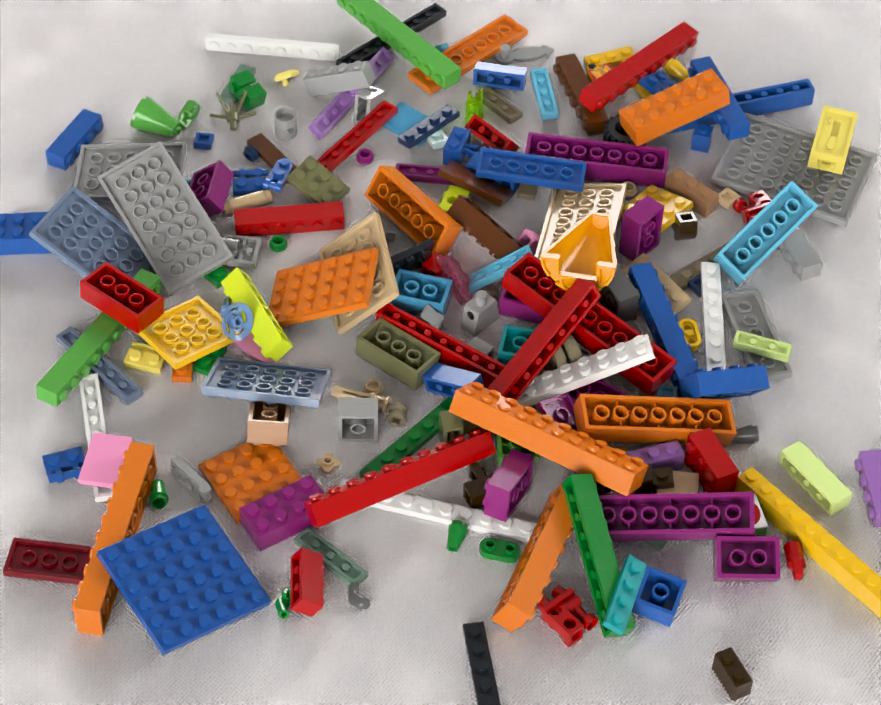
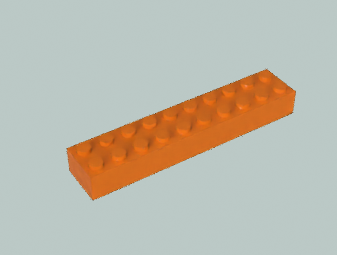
[449,382,649,496]
[72,442,157,636]

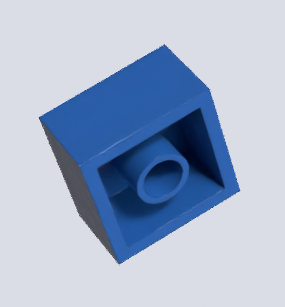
[631,566,687,627]

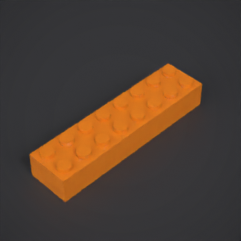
[573,394,737,446]
[491,481,573,633]

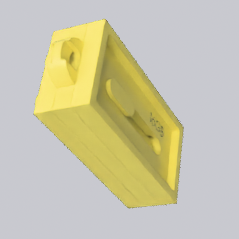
[807,105,858,175]

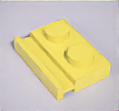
[123,341,166,374]

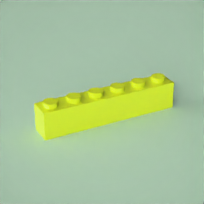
[221,267,293,362]

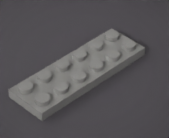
[722,289,792,381]

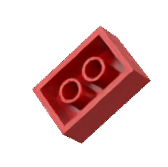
[684,427,739,493]

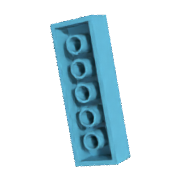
[713,181,818,285]

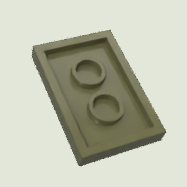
[286,155,351,203]

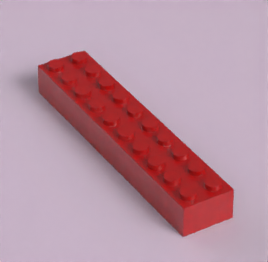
[502,252,677,396]

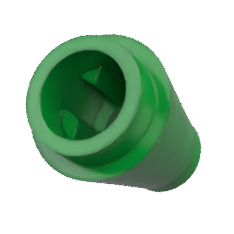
[148,479,169,509]
[446,520,468,552]

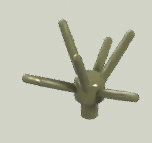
[209,91,256,131]

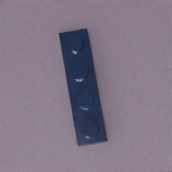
[397,104,460,149]

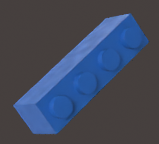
[45,108,104,171]

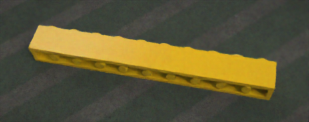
[735,467,881,618]

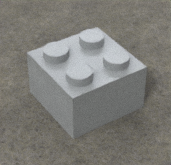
[338,397,378,442]

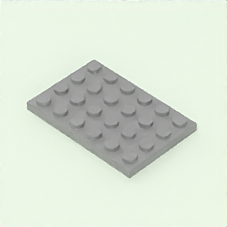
[74,142,187,202]

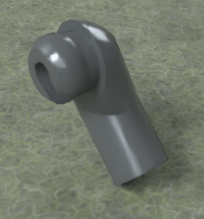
[348,583,370,610]

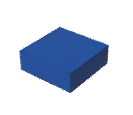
[193,132,214,150]

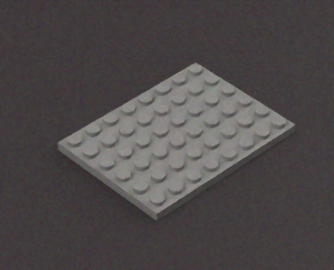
[710,112,878,227]

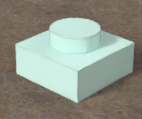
[427,130,448,150]

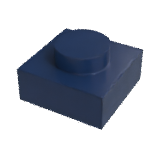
[687,274,702,298]

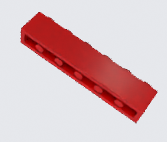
[234,201,345,237]

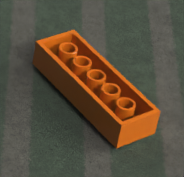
[619,68,730,147]
[364,165,462,257]

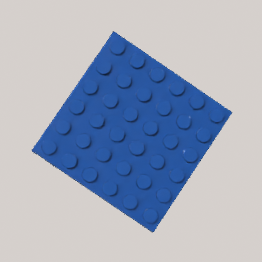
[96,504,272,656]

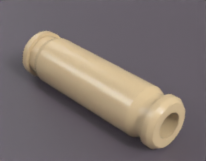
[222,189,273,215]

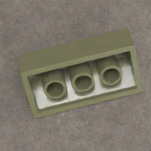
[356,317,441,390]

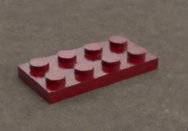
[3,537,93,585]

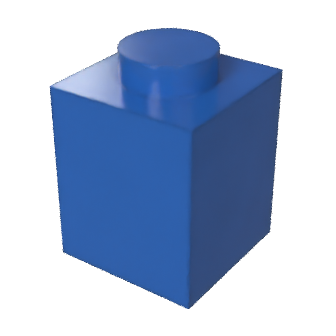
[691,123,714,153]

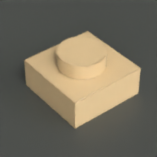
[718,187,741,210]

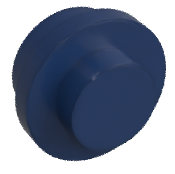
[243,146,260,162]

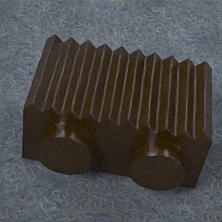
[712,647,754,701]

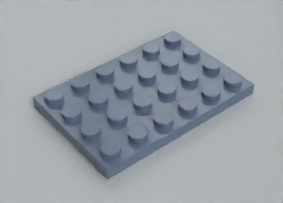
[29,186,151,278]
[201,357,332,409]

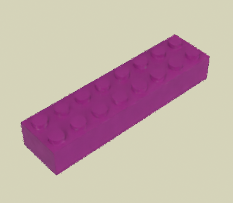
[525,132,669,188]
[598,492,755,542]

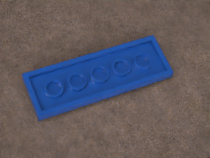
[476,147,587,192]

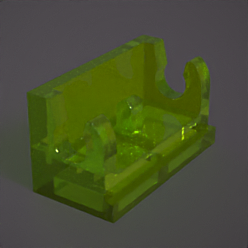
[465,89,483,126]

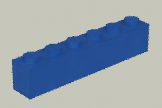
[688,56,750,141]

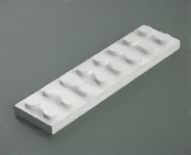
[517,334,655,407]

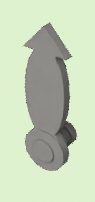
[495,44,554,65]

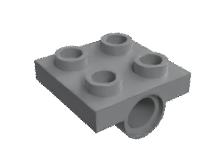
[222,234,262,269]

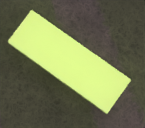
[732,330,793,363]

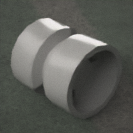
[274,107,297,140]

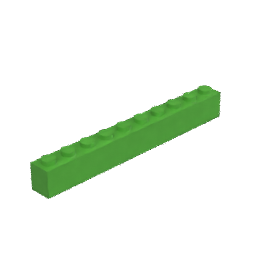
[337,0,461,89]
[36,268,162,407]

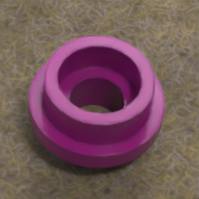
[356,148,374,165]

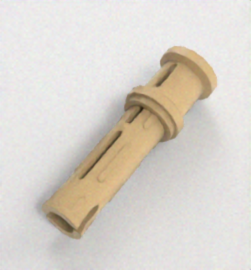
[332,385,392,414]

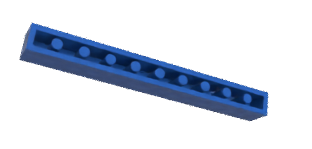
[664,78,815,135]

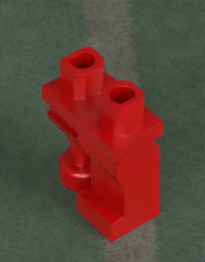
[732,190,771,226]
[537,585,599,648]

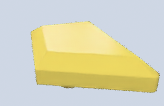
[274,69,300,86]

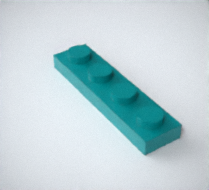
[602,554,647,635]

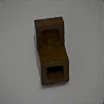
[671,211,698,241]
[463,462,493,509]
[634,464,674,494]

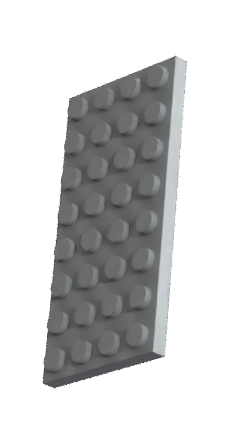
[97,141,234,296]

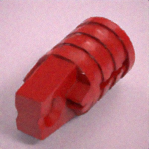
[783,541,806,580]

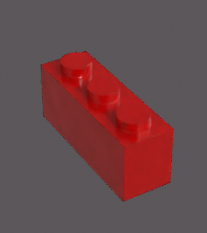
[464,114,519,152]
[291,547,325,617]

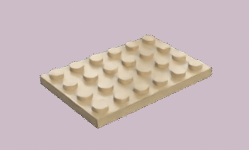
[319,211,400,335]

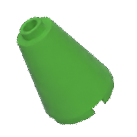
[130,96,181,138]

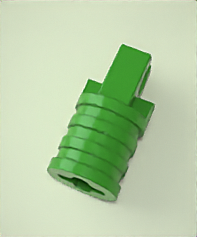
[177,100,201,130]

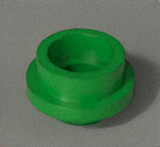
[269,235,287,252]

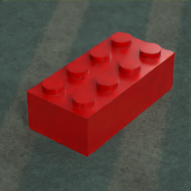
[80,262,164,334]

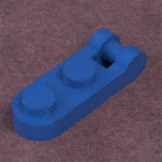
[263,158,293,193]

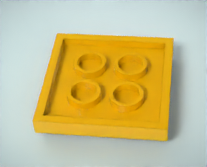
[620,185,693,232]

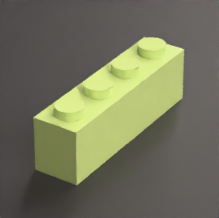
[779,440,852,516]

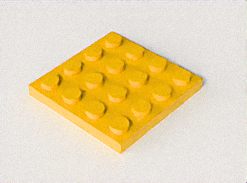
[139,295,240,370]

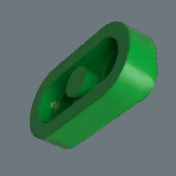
[479,538,520,563]

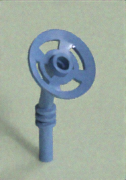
[220,298,253,341]

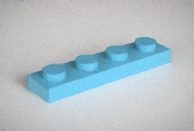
[530,68,559,120]
[463,245,533,294]

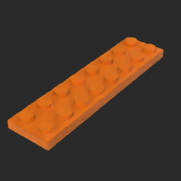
[407,14,528,95]

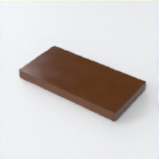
[437,160,514,206]

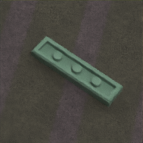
[294,527,368,585]

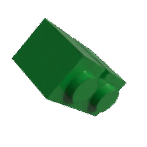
[228,69,267,111]

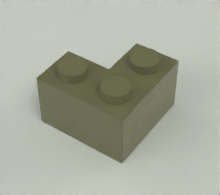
[439,410,480,443]

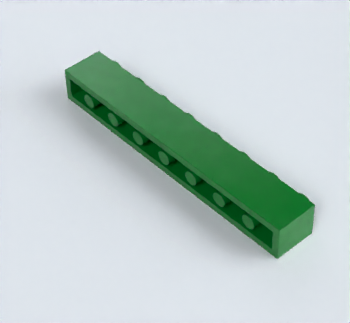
[562,474,635,638]

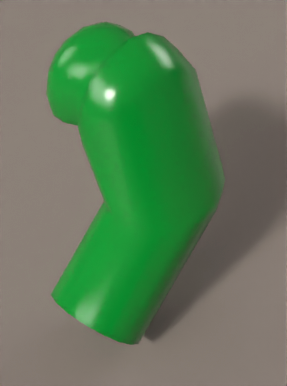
[275,589,291,619]

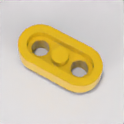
[678,318,701,351]

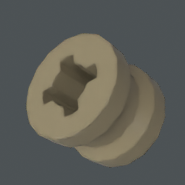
[387,402,408,427]

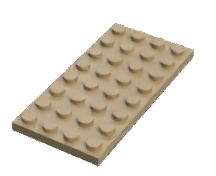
[535,183,627,260]

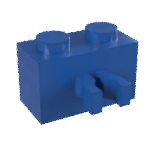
[443,126,479,165]

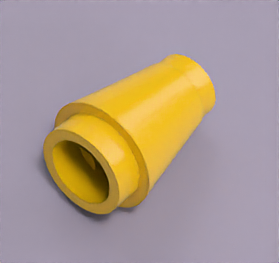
[664,58,689,81]

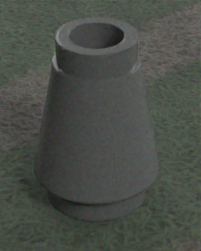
[731,424,759,444]

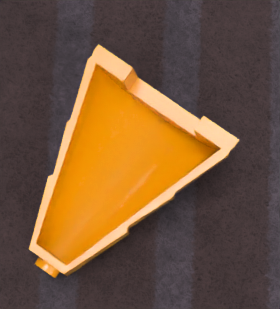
[540,212,617,291]

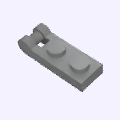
[171,455,212,505]

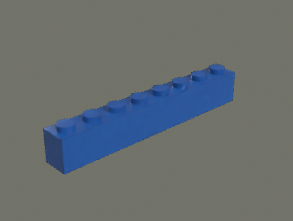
[627,262,698,398]

